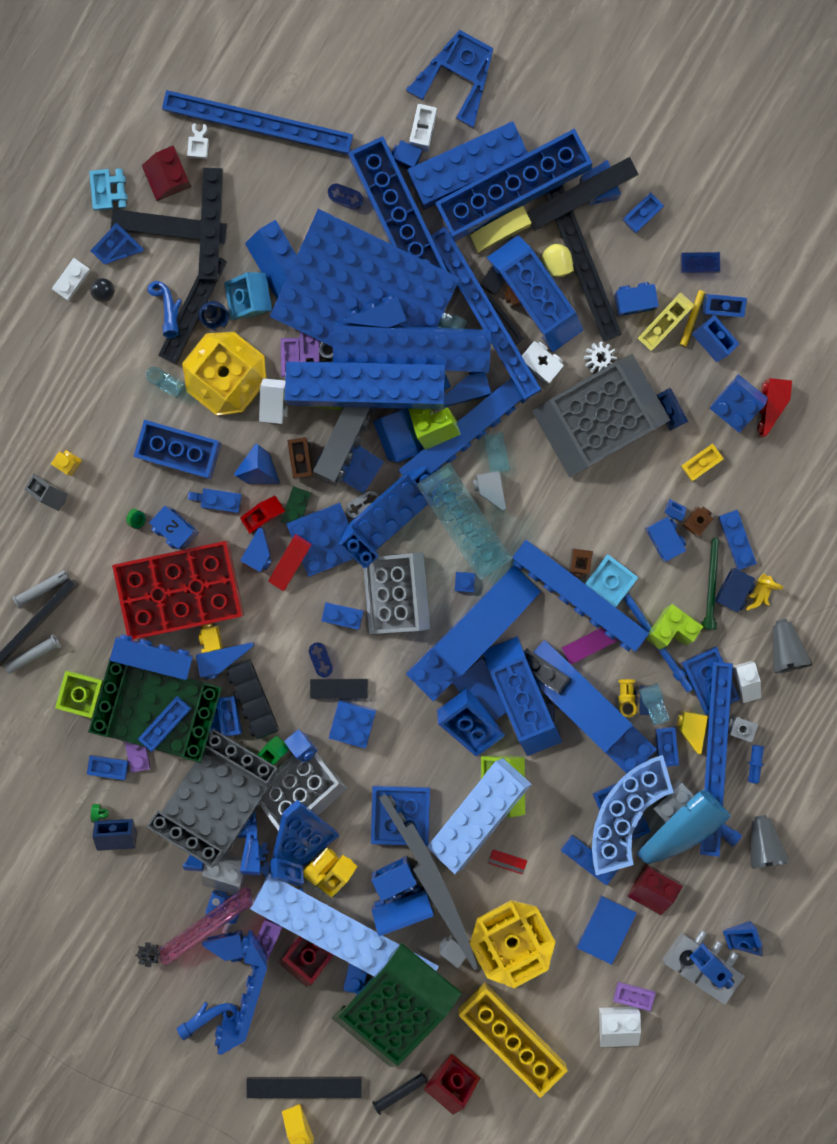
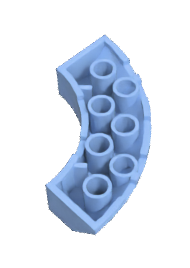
[592,755,674,875]

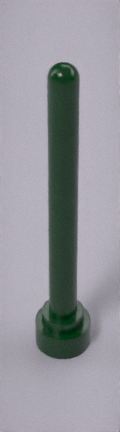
[701,538,719,630]

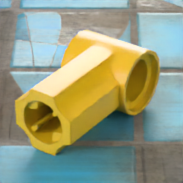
[303,847,339,887]

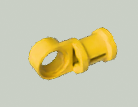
[618,679,637,718]

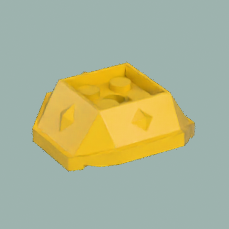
[182,332,267,416]
[469,900,555,988]

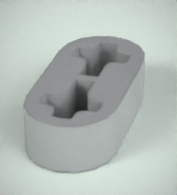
[346,491,379,518]

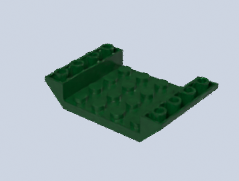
[88,659,222,763]
[332,943,462,1067]

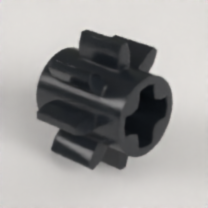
[135,942,161,967]

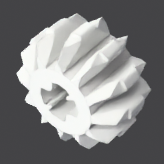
[584,342,617,373]

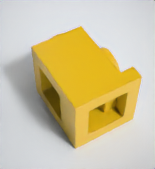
[51,450,82,476]
[199,623,223,653]

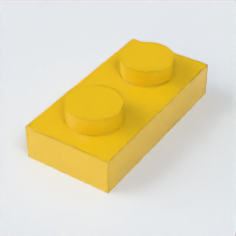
[680,443,724,482]

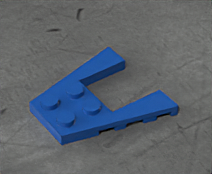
[406,30,493,128]
[182,810,261,875]

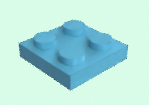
[585,554,638,607]

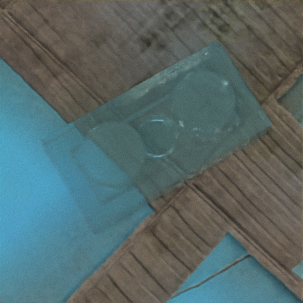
[484,432,510,473]

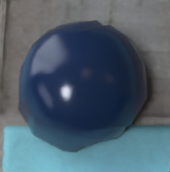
[198,301,230,331]

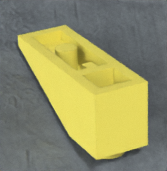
[638,292,694,351]

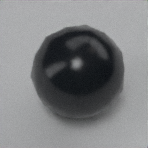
[90,278,115,302]

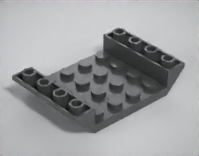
[532,353,670,478]
[146,729,278,868]

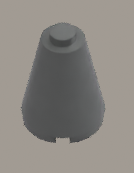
[772,619,812,674]
[751,815,790,869]

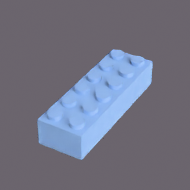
[427,759,532,874]

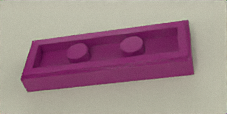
[561,627,618,664]

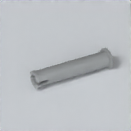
[13,569,70,609]
[3,634,61,674]

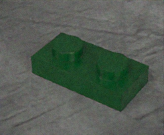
[280,486,311,524]

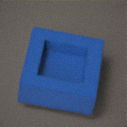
[665,499,686,521]
[454,572,475,592]

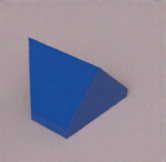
[234,444,280,484]
[723,921,763,957]

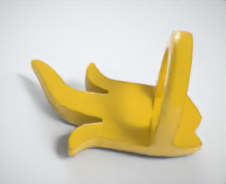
[746,573,784,611]

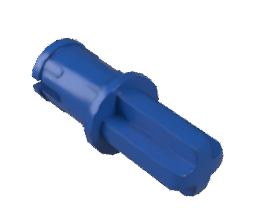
[748,745,764,784]

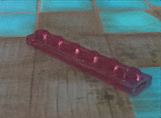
[160,887,253,966]

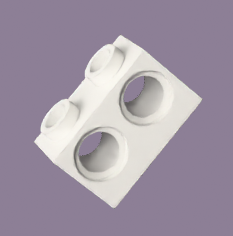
[409,104,437,152]

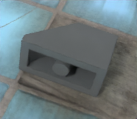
[24,474,68,511]

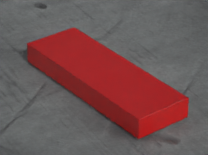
[268,534,312,592]

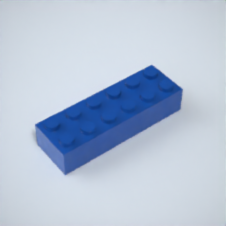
[408,121,528,210]

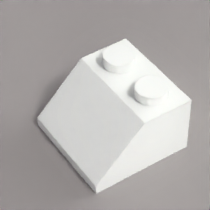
[599,1007,641,1047]

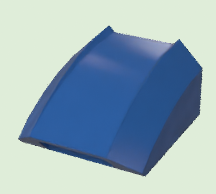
[373,408,423,463]

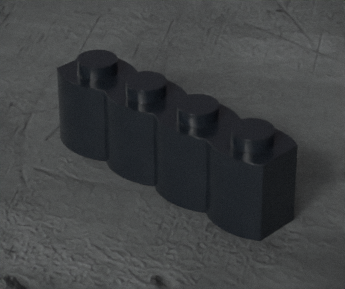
[226,659,280,740]

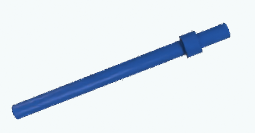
[623,593,693,692]

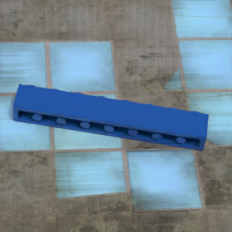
[399,378,528,476]
[512,540,649,652]

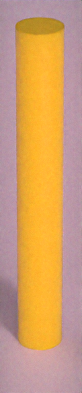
[680,290,706,347]

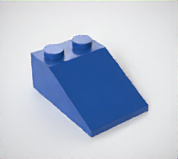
[437,689,505,757]

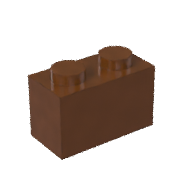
[287,437,314,480]

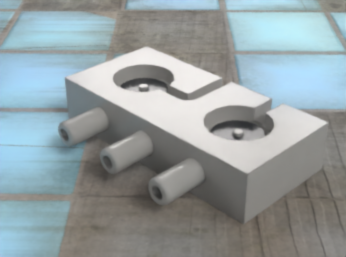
[662,930,745,1005]

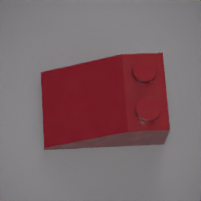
[277,936,334,987]

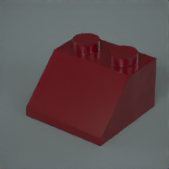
[142,145,192,201]
[627,863,683,915]
[424,1054,481,1115]

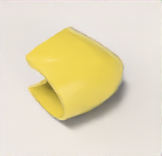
[541,244,574,277]

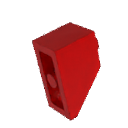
[240,495,285,534]

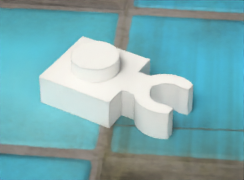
[187,123,209,159]

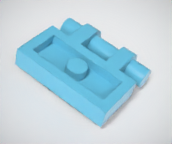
[89,169,128,211]

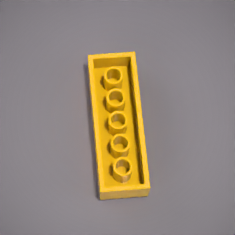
[458,982,568,1098]

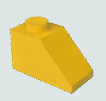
[676,710,708,754]
[317,855,358,898]
[282,1104,314,1144]

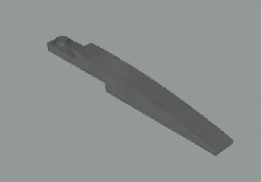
[379,793,478,970]

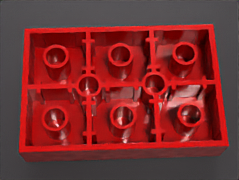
[112,541,245,640]

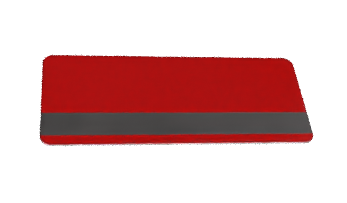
[488,849,527,874]

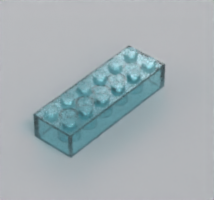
[417,463,512,580]

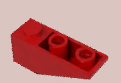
[757,378,792,438]

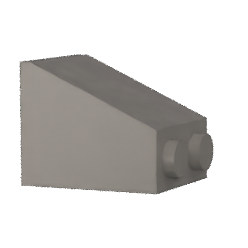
[202,852,246,896]

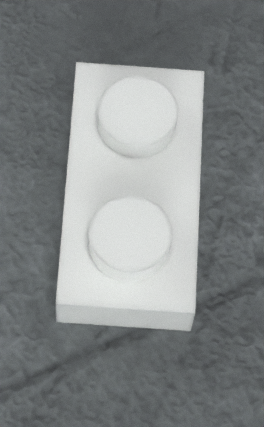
[52,258,91,301]

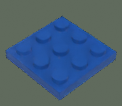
[286,502,354,577]
[371,785,430,846]

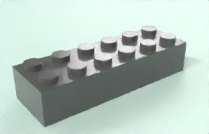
[313,407,377,487]

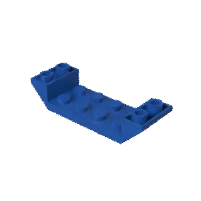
[487,235,584,353]
[339,466,451,569]
[483,636,563,756]
[215,930,267,1055]

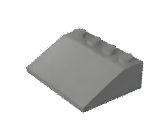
[363,553,430,634]
[259,752,348,831]

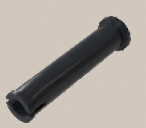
[372,1072,428,1115]

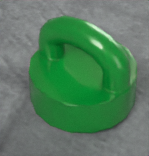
[126,508,146,529]
[90,804,109,823]

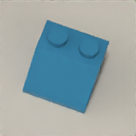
[224,272,272,320]

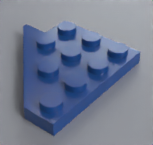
[269,800,340,872]

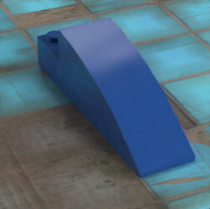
[406,565,541,701]
[533,640,657,774]

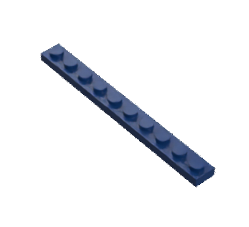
[162,90,353,155]
[431,226,541,400]
[700,662,733,857]

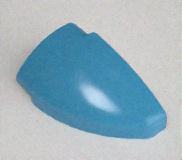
[636,789,731,864]

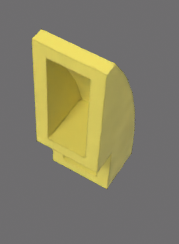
[470,206,531,253]

